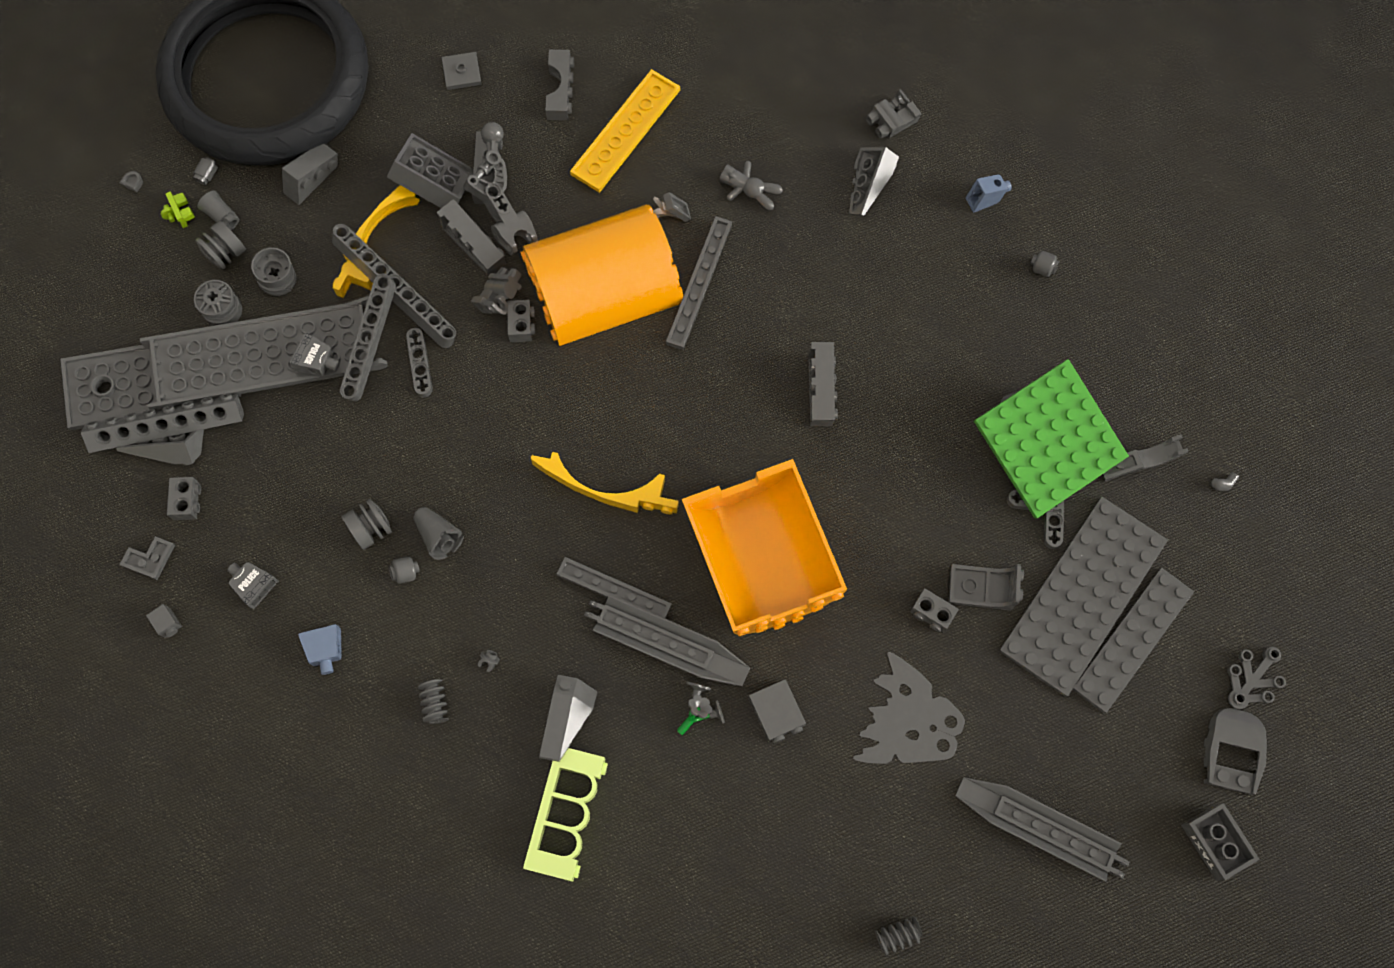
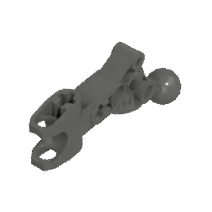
[464,122,538,256]

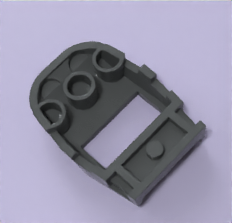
[1204,708,1267,796]

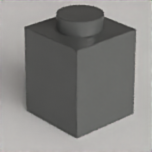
[146,604,182,638]

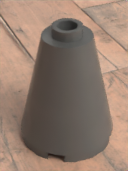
[413,507,464,560]

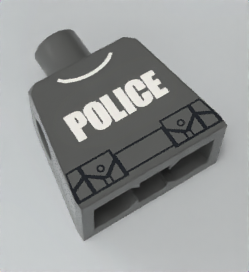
[289,332,340,376]
[227,562,279,610]

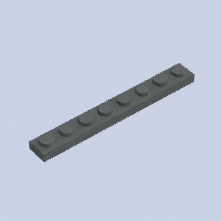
[666,216,732,350]

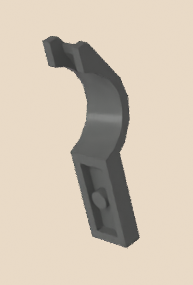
[1102,434,1189,481]

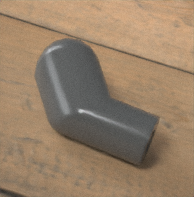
[1211,472,1239,491]

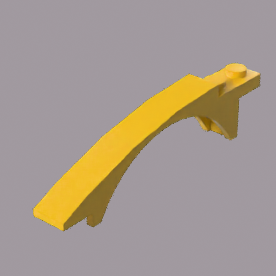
[333,185,420,298]
[531,452,679,514]

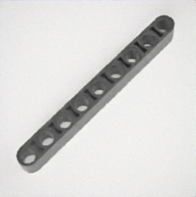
[332,224,456,348]

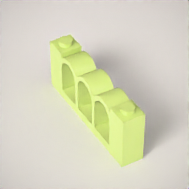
[523,748,608,882]

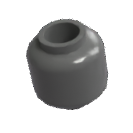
[1030,251,1060,277]
[389,556,419,584]

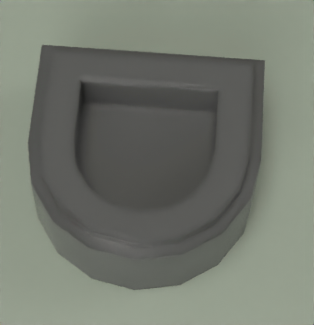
[119,171,143,193]

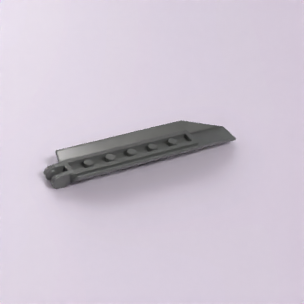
[584,595,750,686]
[955,777,1130,882]

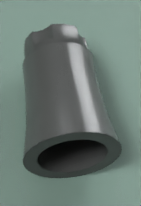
[197,191,240,230]

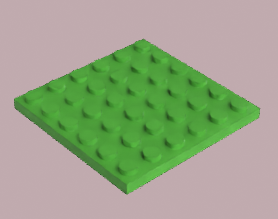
[974,359,1129,518]

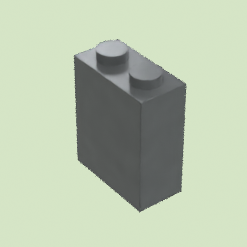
[748,679,806,743]

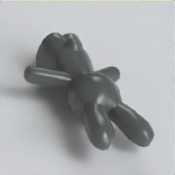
[719,161,783,210]

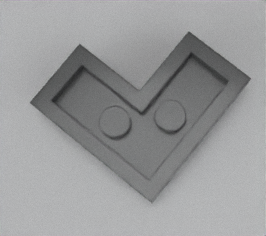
[119,536,175,580]

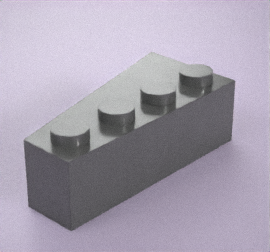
[437,199,506,276]
[808,342,838,426]

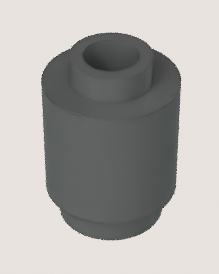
[193,157,218,186]

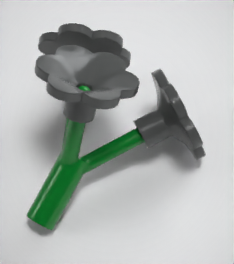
[677,682,725,735]

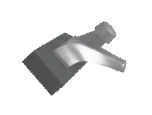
[653,192,691,222]

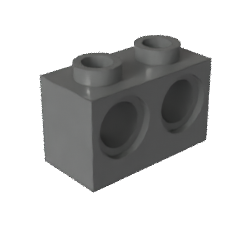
[507,300,535,342]
[167,477,201,520]
[910,588,959,633]

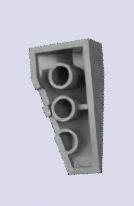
[849,147,899,216]
[116,429,204,465]
[539,675,597,762]

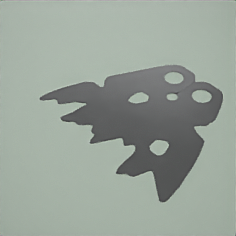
[853,652,965,764]

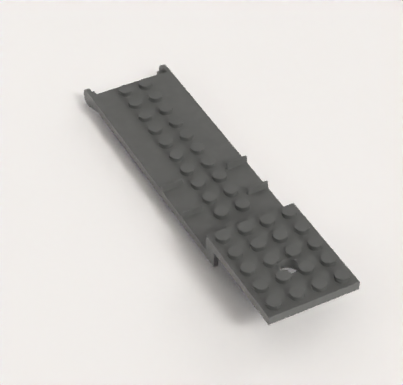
[61,296,388,431]

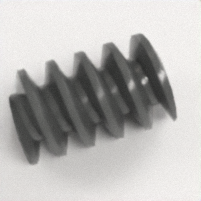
[418,679,449,724]
[875,916,922,956]

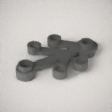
[1227,647,1286,709]

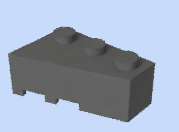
[282,144,338,205]

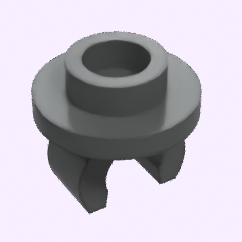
[478,650,500,672]

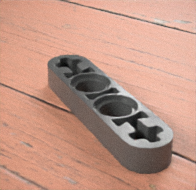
[406,328,432,398]

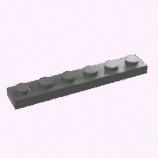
[557,557,672,619]

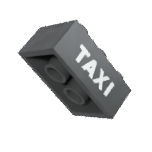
[1181,803,1260,881]

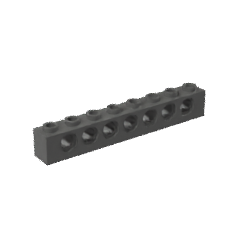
[81,393,244,453]

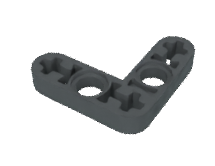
[1006,490,1064,549]

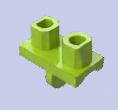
[161,192,195,228]

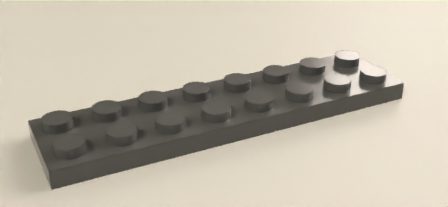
[1072,568,1194,714]

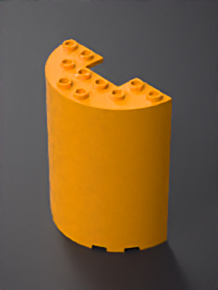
[520,204,683,346]
[682,459,847,636]

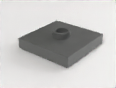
[442,52,482,90]

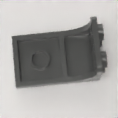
[948,564,1024,610]

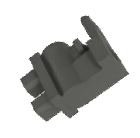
[866,89,922,139]
[470,267,522,314]

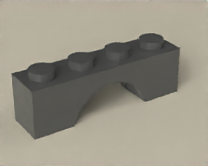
[545,49,574,121]

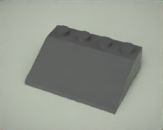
[387,133,474,208]

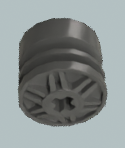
[195,220,246,270]
[251,248,297,296]
[194,280,243,326]
[341,498,392,550]

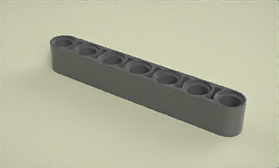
[340,274,396,402]

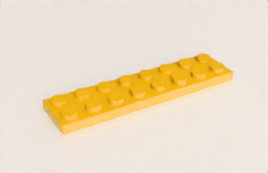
[570,69,680,193]

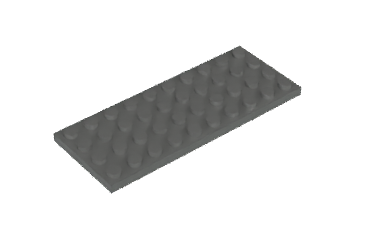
[999,497,1168,697]

